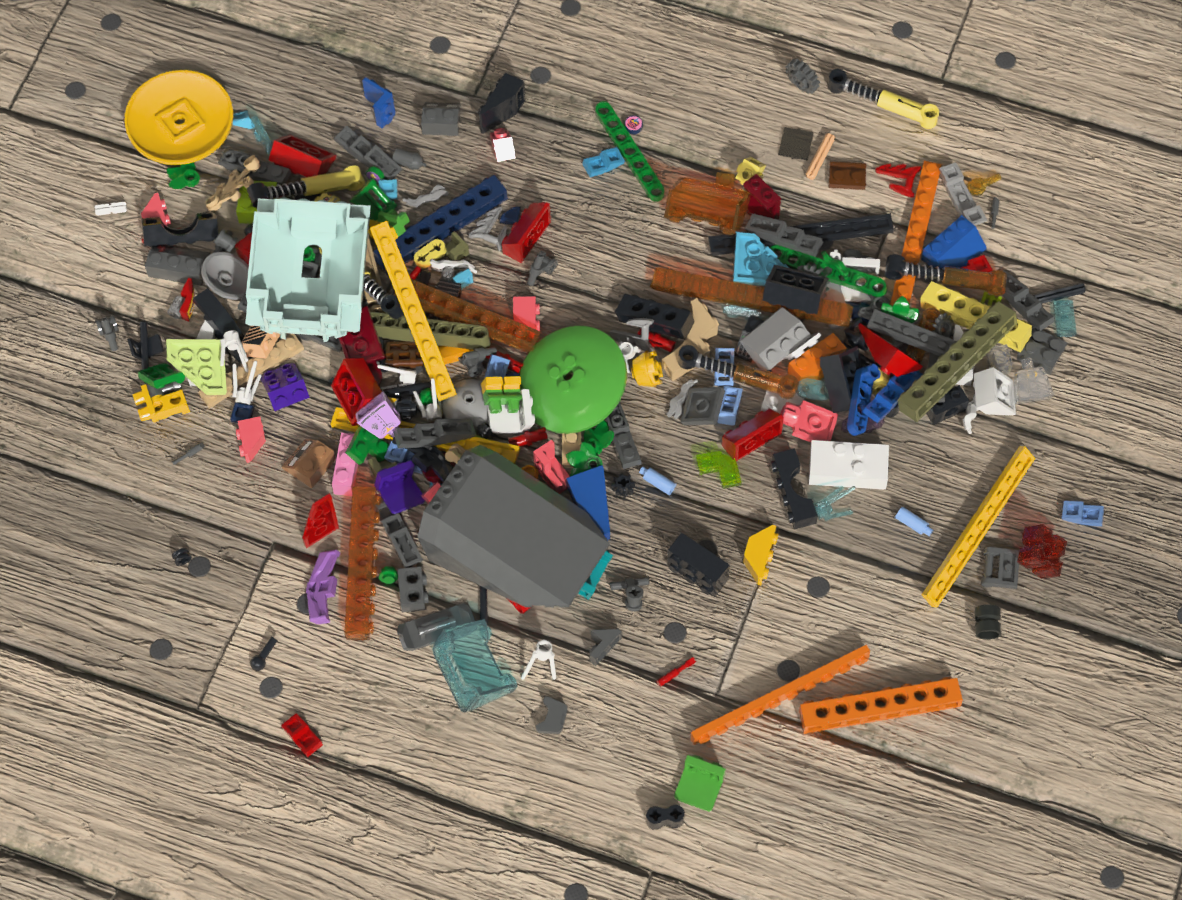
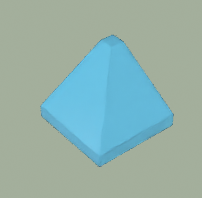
[233,110,252,129]

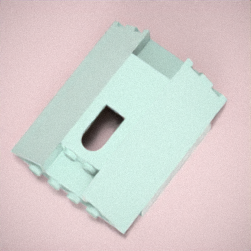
[245,197,371,342]

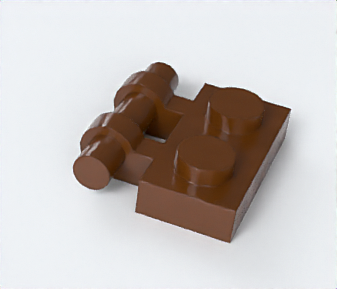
[385,341,424,369]

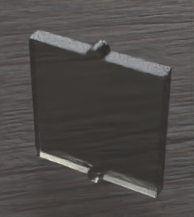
[778,127,814,161]

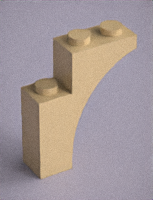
[662,298,719,381]

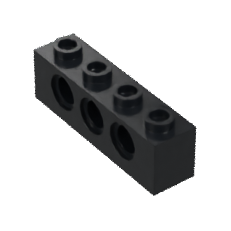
[615,294,695,340]

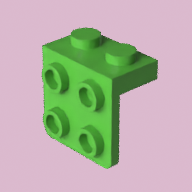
[674,755,726,812]

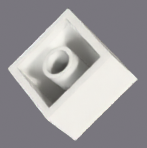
[973,367,1016,415]

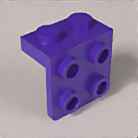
[260,363,310,411]
[374,460,425,514]

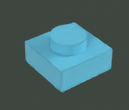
[379,180,398,200]
[453,269,473,289]

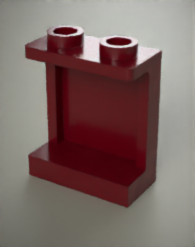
[741,174,781,220]

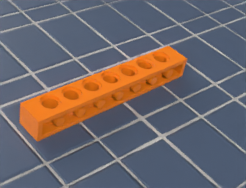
[799,677,963,734]

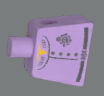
[356,392,401,439]

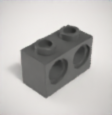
[398,567,429,613]

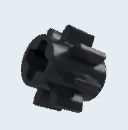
[397,396,417,420]
[611,473,635,499]

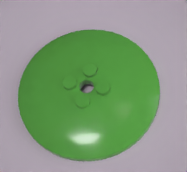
[519,326,627,434]

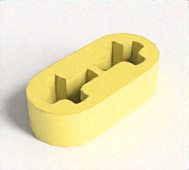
[414,239,446,269]

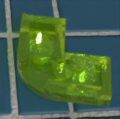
[696,451,742,489]

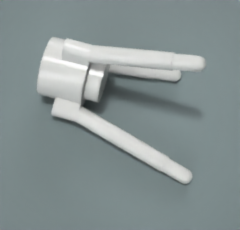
[220,330,249,372]
[619,342,645,373]
[232,361,261,405]
[376,361,416,389]
[413,378,443,422]
[521,639,556,680]

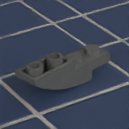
[218,148,292,186]
[605,401,641,469]

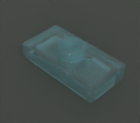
[250,116,273,155]

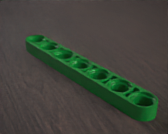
[595,102,665,202]
[770,245,887,297]

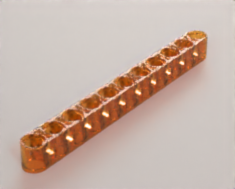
[650,268,853,327]

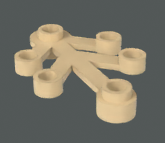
[205,155,260,211]

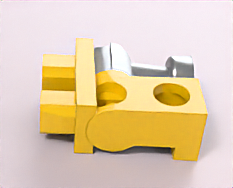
[132,382,190,423]

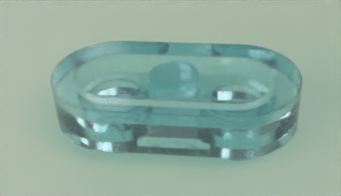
[795,378,830,401]

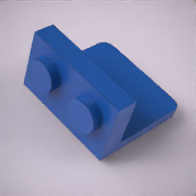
[362,77,396,129]

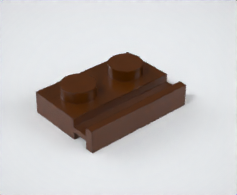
[829,161,866,190]

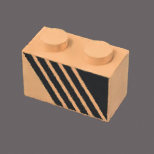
[241,325,281,359]

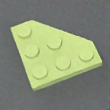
[166,339,227,395]

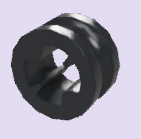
[172,548,192,566]

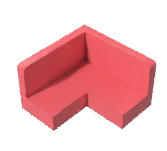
[533,440,570,494]

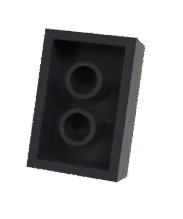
[667,533,730,597]

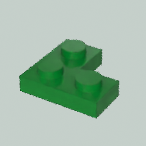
[345,425,389,465]

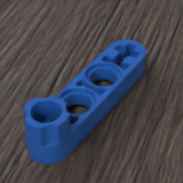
[847,364,881,436]

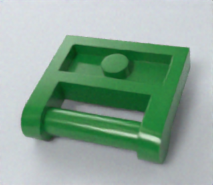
[350,178,397,221]
[137,363,185,389]

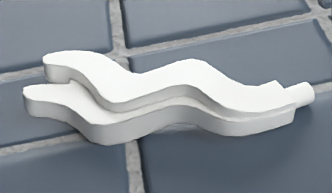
[430,259,477,273]
[963,394,979,434]

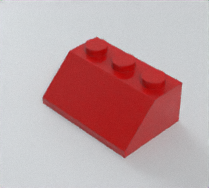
[268,134,337,177]
[501,202,551,264]
[331,358,382,426]
[722,408,784,462]

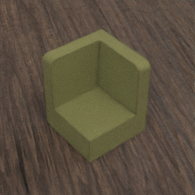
[445,231,469,261]
[368,457,397,478]

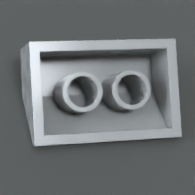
[740,307,811,372]

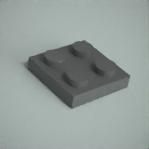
[681,387,725,426]

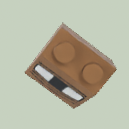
[282,439,336,488]

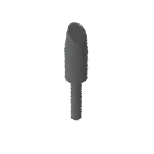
[991,197,999,229]
[172,443,205,465]

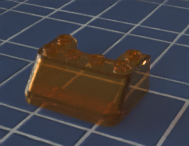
[664,177,751,235]

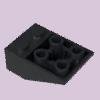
[478,73,526,134]

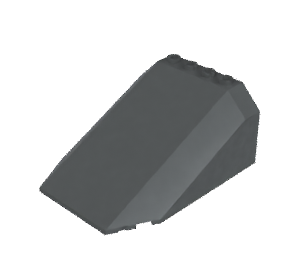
[417,445,610,607]

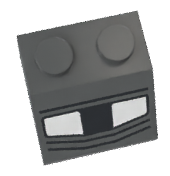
[421,102,461,136]

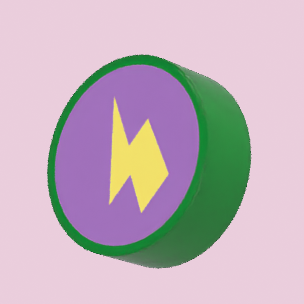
[365,167,384,184]

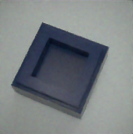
[230,402,254,423]

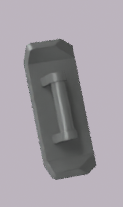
[397,603,476,651]

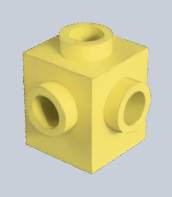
[736,156,766,185]

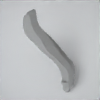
[402,185,449,207]
[667,379,698,420]

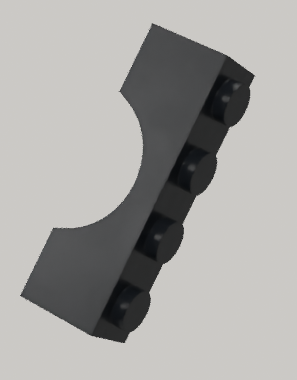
[141,211,218,247]
[770,448,818,530]

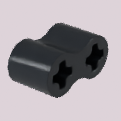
[646,805,685,830]

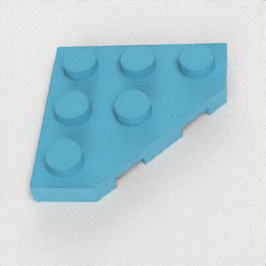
[733,232,789,286]

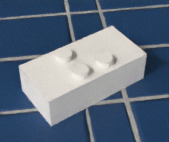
[809,440,889,490]

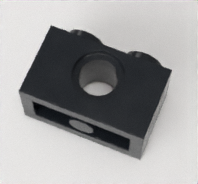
[926,385,969,425]

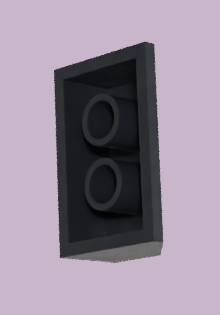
[762,265,829,314]
[819,346,864,413]

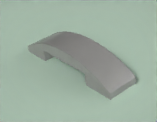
[939,162,987,226]

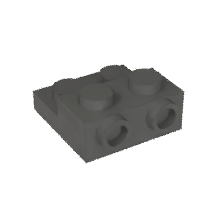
[1016,326,1067,375]

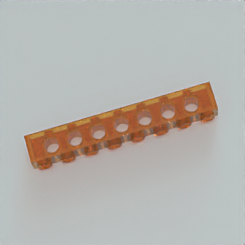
[394,279,541,353]
[344,487,381,640]

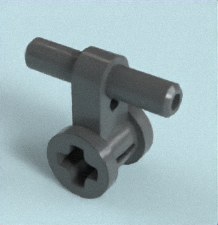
[212,229,238,254]
[527,251,558,286]
[95,315,118,351]
[461,347,497,378]
[610,577,649,611]

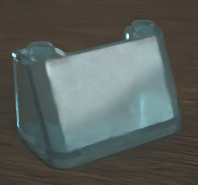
[433,619,518,713]

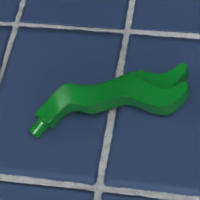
[821,251,849,280]

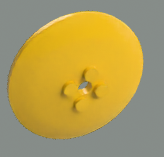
[124,70,234,165]

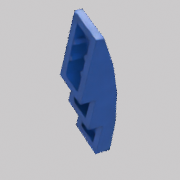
[863,370,923,424]

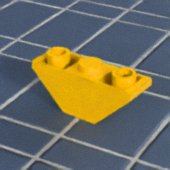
[743,525,779,585]

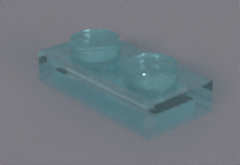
[1053,300,1076,337]
[723,304,762,320]

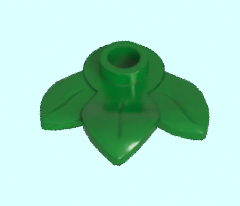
[167,162,200,189]
[881,296,919,323]
[584,420,614,456]
[566,442,603,477]

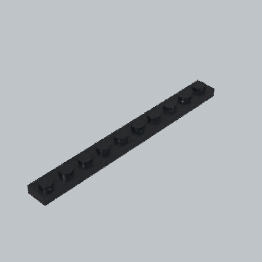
[708,213,894,256]

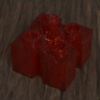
[1017,524,1067,579]

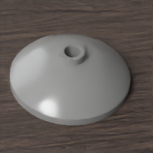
[201,252,249,300]
[442,379,489,432]

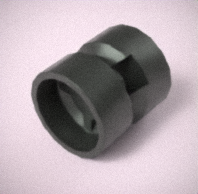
[975,604,1001,640]

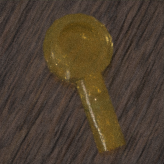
[967,173,1001,196]

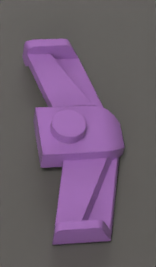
[306,550,340,624]

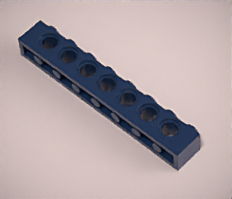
[373,175,508,275]

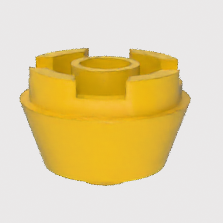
[631,351,663,387]

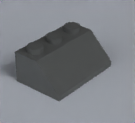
[145,245,211,286]

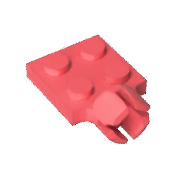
[780,400,838,443]

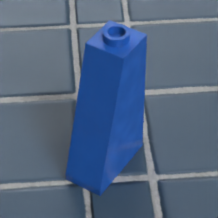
[566,465,610,540]

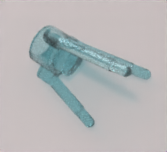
[814,486,856,521]

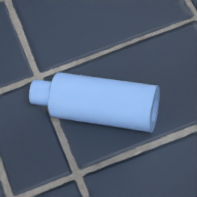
[639,466,676,495]
[895,507,933,536]

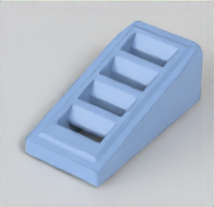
[714,348,734,386]
[717,386,743,426]

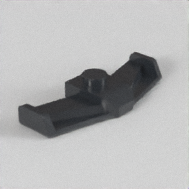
[392,437,454,483]

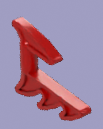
[875,164,921,198]

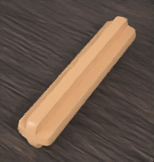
[805,133,835,180]

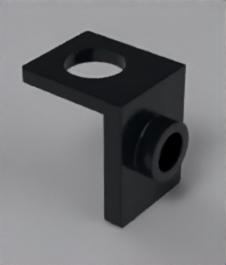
[844,317,868,351]
[127,334,164,360]

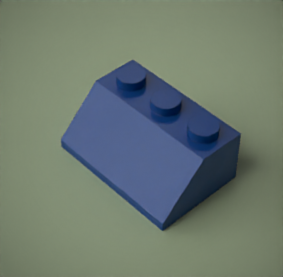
[921,215,987,283]

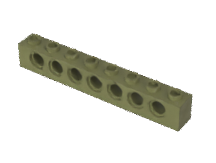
[898,301,1017,422]

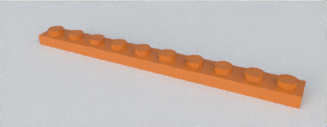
[890,161,942,306]
[690,644,870,745]

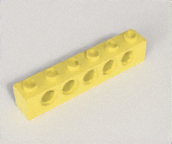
[920,281,1032,352]

